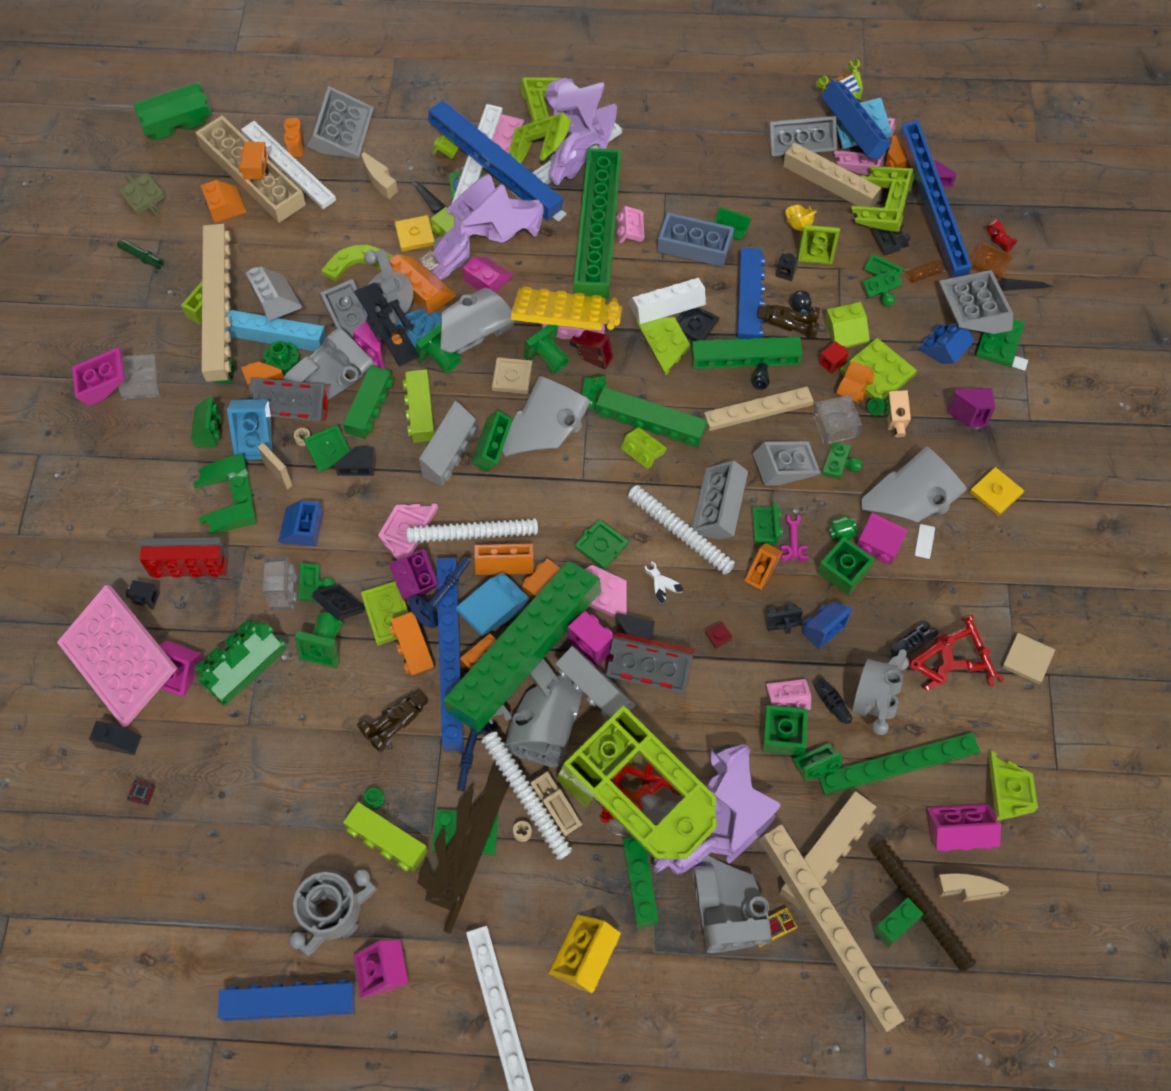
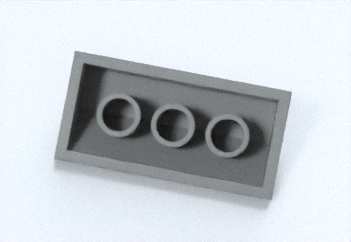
[766,116,837,156]
[245,266,302,321]
[419,401,478,486]
[692,460,748,540]
[556,646,636,720]

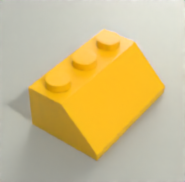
[548,915,621,994]

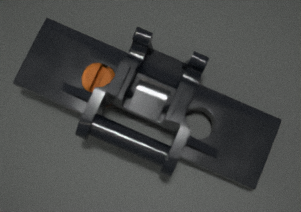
[354,282,420,367]

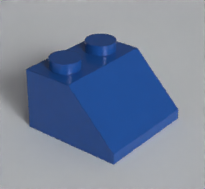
[802,602,852,649]

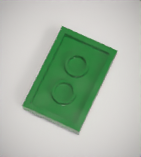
[976,319,1025,368]
[432,810,499,856]

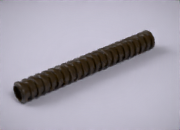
[871,840,977,972]

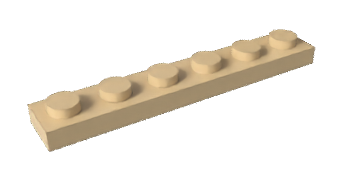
[704,386,814,431]

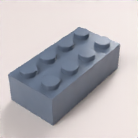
[658,212,734,267]

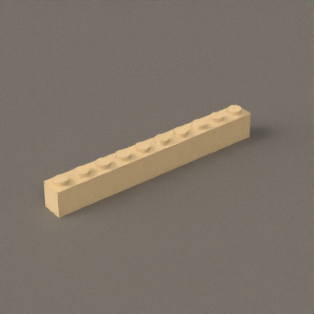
[202,224,231,382]
[759,825,905,1033]

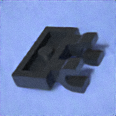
[871,223,910,256]

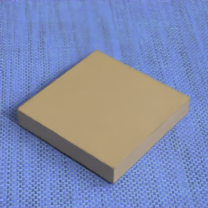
[492,357,533,394]
[258,443,292,490]
[1002,633,1055,685]

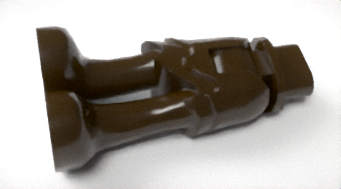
[757,304,820,339]
[357,691,428,753]

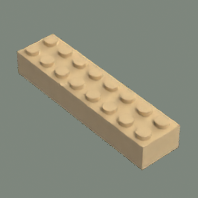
[195,116,306,223]

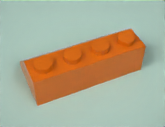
[389,254,457,315]

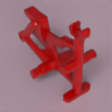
[908,615,1004,690]
[600,761,681,823]

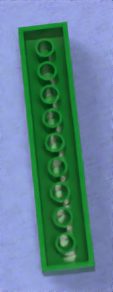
[574,148,621,299]
[443,560,601,733]

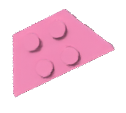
[378,504,438,560]
[585,565,627,618]

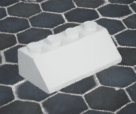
[628,278,706,324]

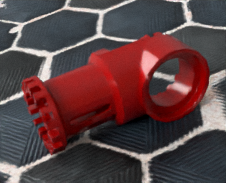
[986,220,1018,252]

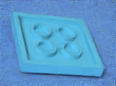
[832,98,892,149]

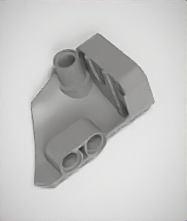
[502,376,591,457]
[862,446,967,523]
[504,675,583,767]
[692,855,772,953]

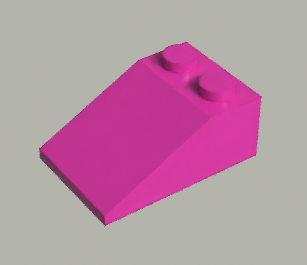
[72,347,125,406]

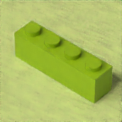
[403,369,435,443]
[343,802,428,873]

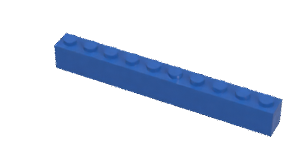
[428,100,563,220]
[899,120,972,278]
[436,558,465,752]

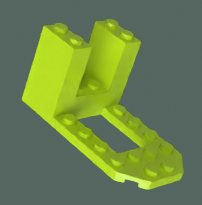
[557,705,717,860]

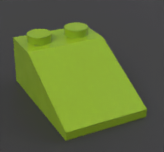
[798,225,840,264]

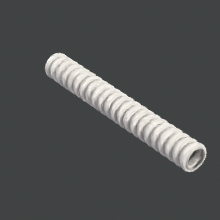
[628,485,735,575]
[406,518,538,544]
[481,732,573,860]

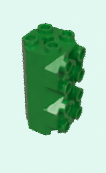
[133,82,212,141]
[194,620,286,706]

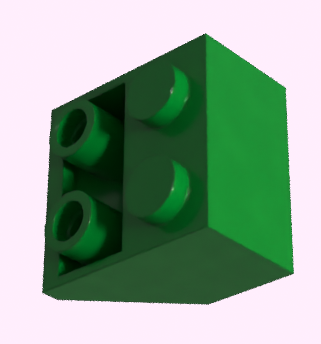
[191,397,223,448]

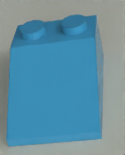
[393,309,441,348]
[227,399,272,460]
[455,572,529,636]

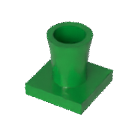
[415,323,462,374]
[523,325,571,374]
[295,613,343,668]

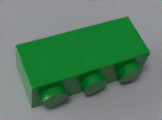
[471,410,513,472]

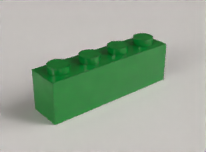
[343,365,394,439]
[623,837,658,929]

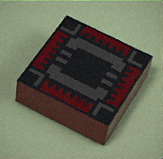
[127,780,156,806]

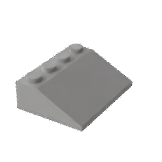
[307,86,374,159]
[939,270,1013,334]

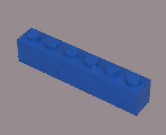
[821,80,891,160]
[737,248,765,339]
[217,980,356,1022]

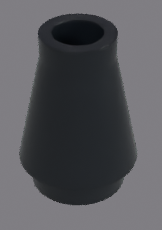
[752,363,770,390]

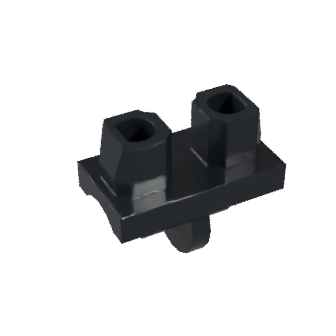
[766,603,803,634]

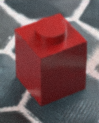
[819,341,849,374]

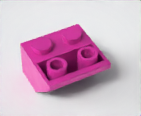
[353,321,386,369]

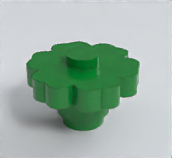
[262,341,300,375]

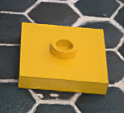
[395,215,435,252]
[970,467,1024,516]

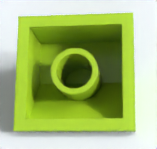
[824,302,870,348]

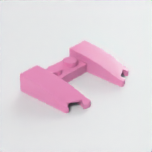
[834,118,895,175]

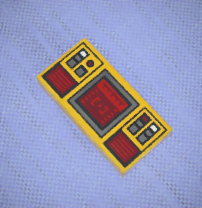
[757,908,797,948]

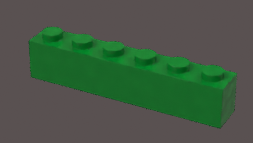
[692,336,802,369]
[596,387,707,448]

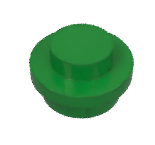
[867,397,885,416]
[363,788,384,809]

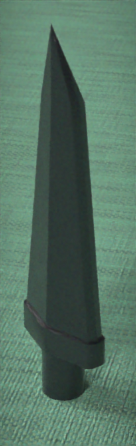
[412,182,448,214]
[997,278,1054,291]

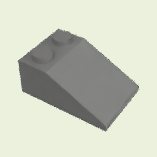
[319,279,368,338]
[753,441,821,486]

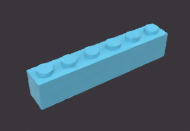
[228,310,327,352]

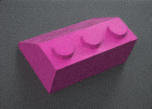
[927,804,1001,852]

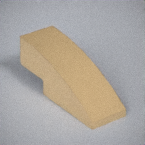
[362,152,398,200]
[529,771,582,836]
[935,874,1009,902]

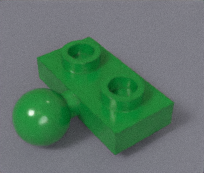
[864,254,904,278]
[862,269,902,307]
[582,374,607,410]
[823,441,863,480]
[297,563,336,603]

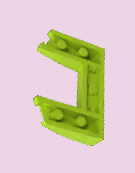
[519,78,561,138]
[508,113,572,163]
[852,166,914,232]

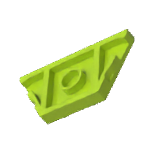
[636,317,690,375]
[988,751,1038,821]

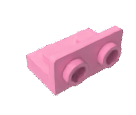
[616,206,645,243]
[766,679,811,710]

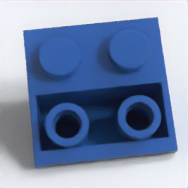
[919,323,975,364]
[278,501,324,547]

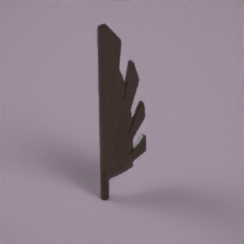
[417,755,519,934]

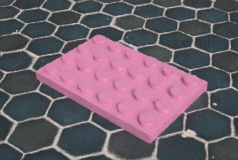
[57,585,178,726]

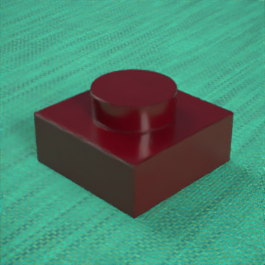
[705,622,733,649]

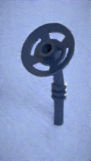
[409,557,471,628]
[457,721,499,792]

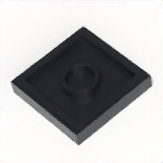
[676,307,719,341]
[311,584,365,621]

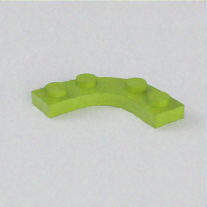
[321,245,393,282]

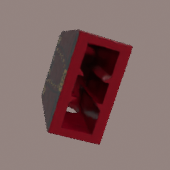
[570,330,614,370]

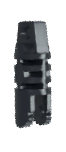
[890,621,939,657]
[813,678,853,724]

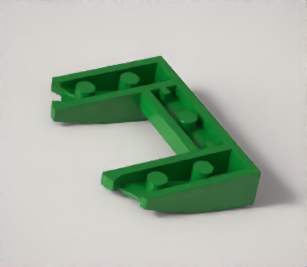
[193,453,257,535]

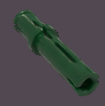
[117,238,164,270]

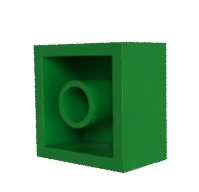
[817,537,875,596]
[762,705,808,756]

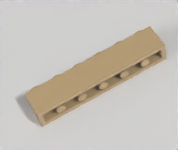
[783,142,881,207]
[779,791,876,910]

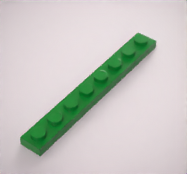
[818,733,981,796]

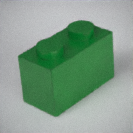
[873,898,923,948]

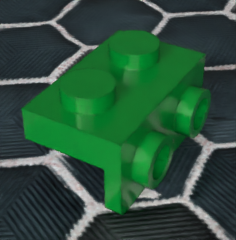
[712,207,751,240]
[752,502,782,544]
[793,743,842,782]

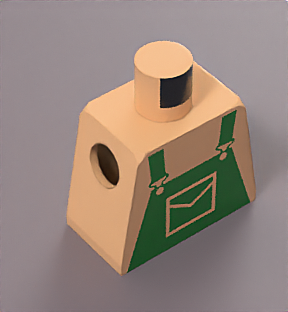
[884,390,911,437]

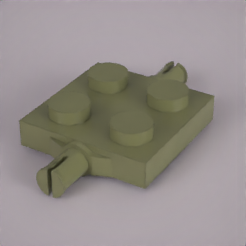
[119,173,166,215]

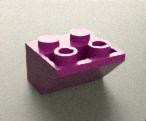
[947,387,995,427]
[389,549,439,602]

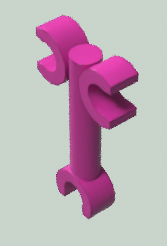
[781,515,809,562]

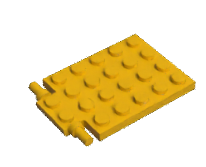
[511,287,622,330]

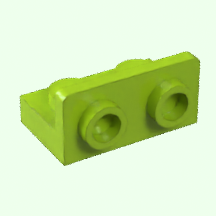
[432,132,459,159]
[621,427,667,469]

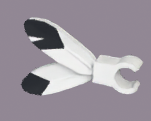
[644,561,683,604]

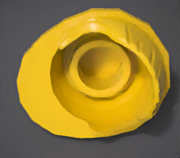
[785,205,817,231]

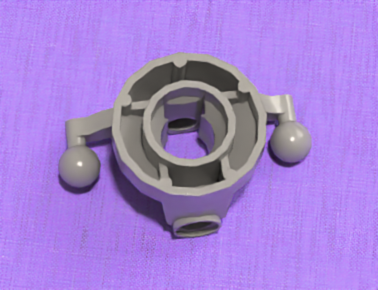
[351,249,413,324]
[853,649,909,735]
[289,869,377,957]

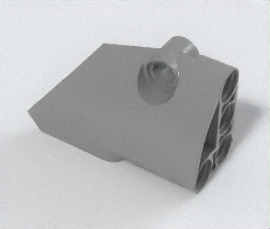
[440,287,515,354]
[283,327,374,401]

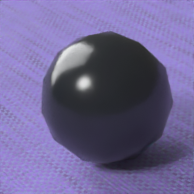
[791,290,812,313]

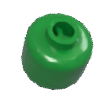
[828,515,859,542]

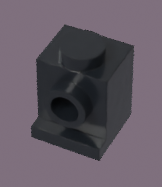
[775,253,799,281]
[126,580,160,610]

